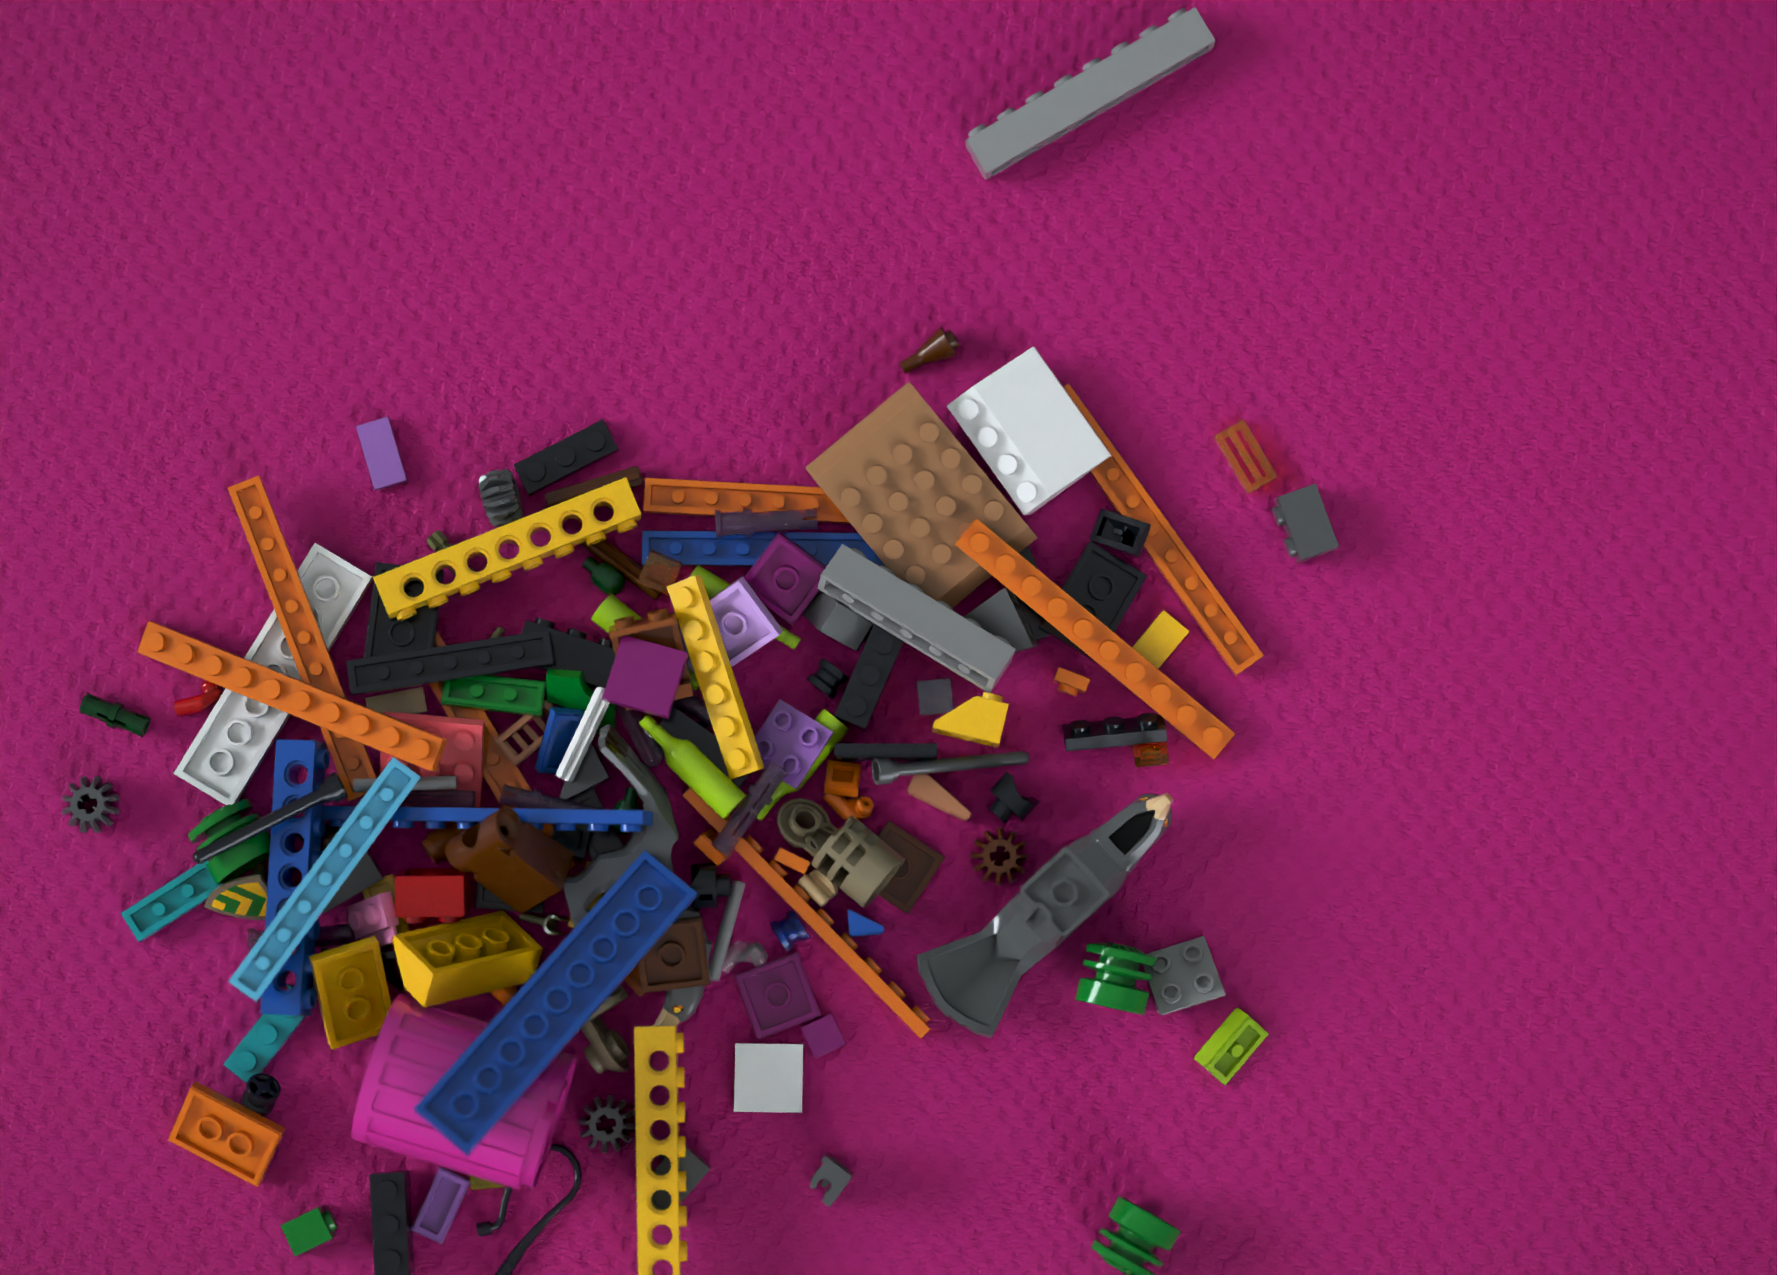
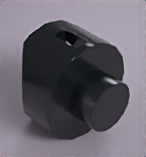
[988,772,1040,823]
[690,863,731,909]

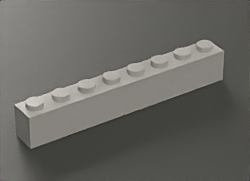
[965,7,1216,181]

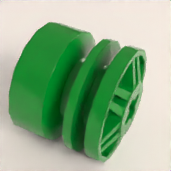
[187,799,271,885]
[1075,942,1157,1015]
[1091,1196,1181,1275]

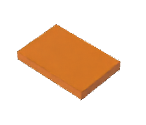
[168,1081,286,1187]

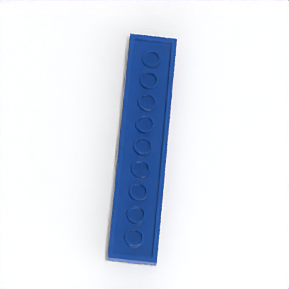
[414,850,697,1156]

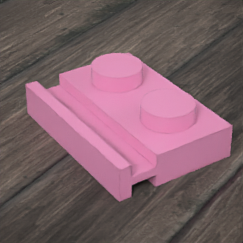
[347,891,399,948]

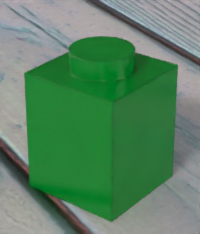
[280,1206,338,1256]

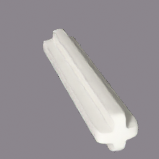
[556,686,610,782]

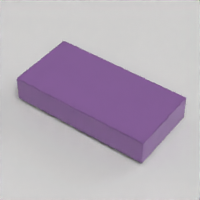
[356,417,408,491]
[411,1167,472,1244]

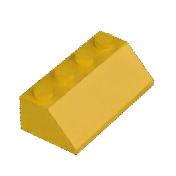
[392,910,543,1008]

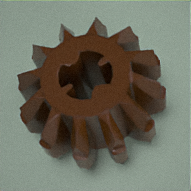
[970,828,1028,886]

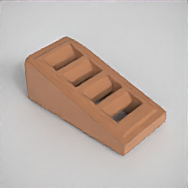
[494,698,554,767]
[907,773,971,822]

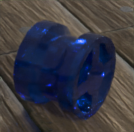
[769,909,810,952]

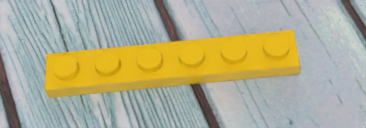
[667,575,765,780]

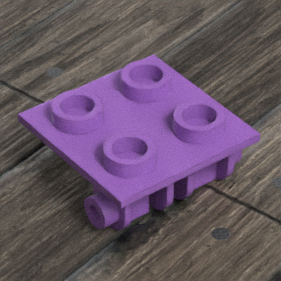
[755,699,833,790]

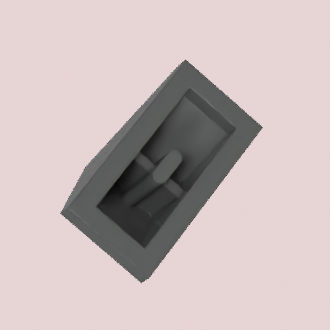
[802,591,874,651]
[560,742,611,801]

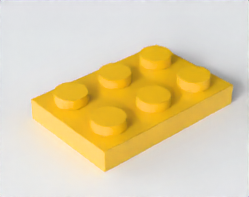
[309,936,392,1050]

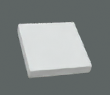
[734,1043,803,1113]

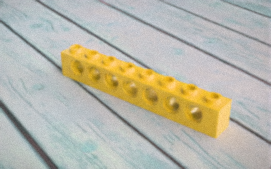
[373,477,641,621]
[634,1026,688,1275]

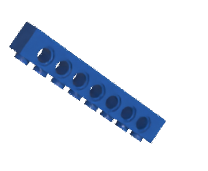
[260,739,330,1016]

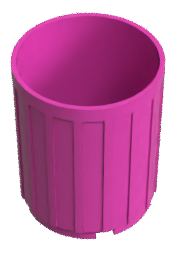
[351,993,576,1190]

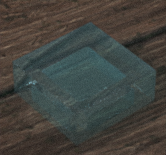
[917,678,953,716]

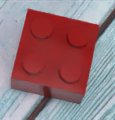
[395,868,472,923]

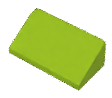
[1194,1008,1269,1085]

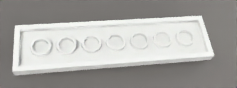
[173,543,373,805]

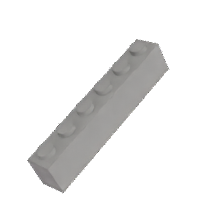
[817,544,1016,693]

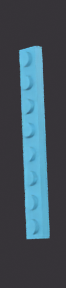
[228,757,421,1002]

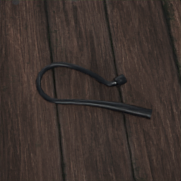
[476,1143,582,1275]

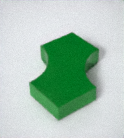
[546,668,617,734]

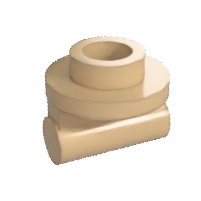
[798,869,838,907]

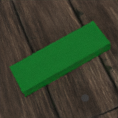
[441,675,547,717]

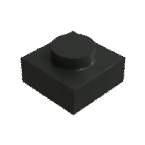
[552,825,590,861]

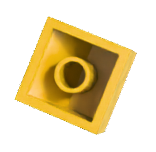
[932,692,1009,748]

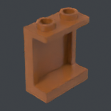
[608,609,693,711]

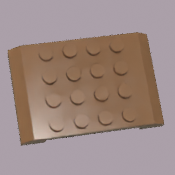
[805,381,1038,608]

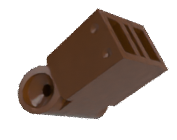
[445,807,574,914]

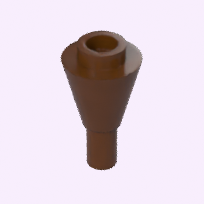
[899,327,960,374]

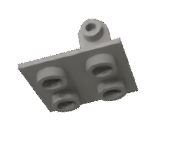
[1142,936,1226,1016]

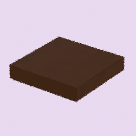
[878,820,945,914]
[638,916,711,993]

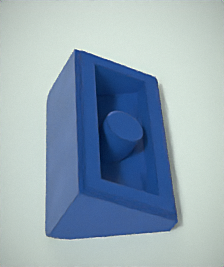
[847,909,884,937]

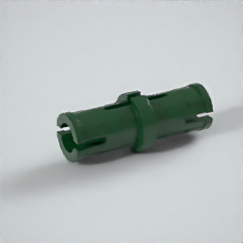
[79,693,151,738]

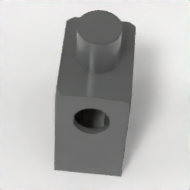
[964,588,1039,653]

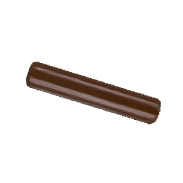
[545,466,643,508]
[580,540,666,600]

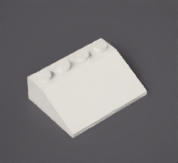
[947,346,1112,515]

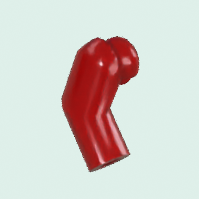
[174,681,222,717]

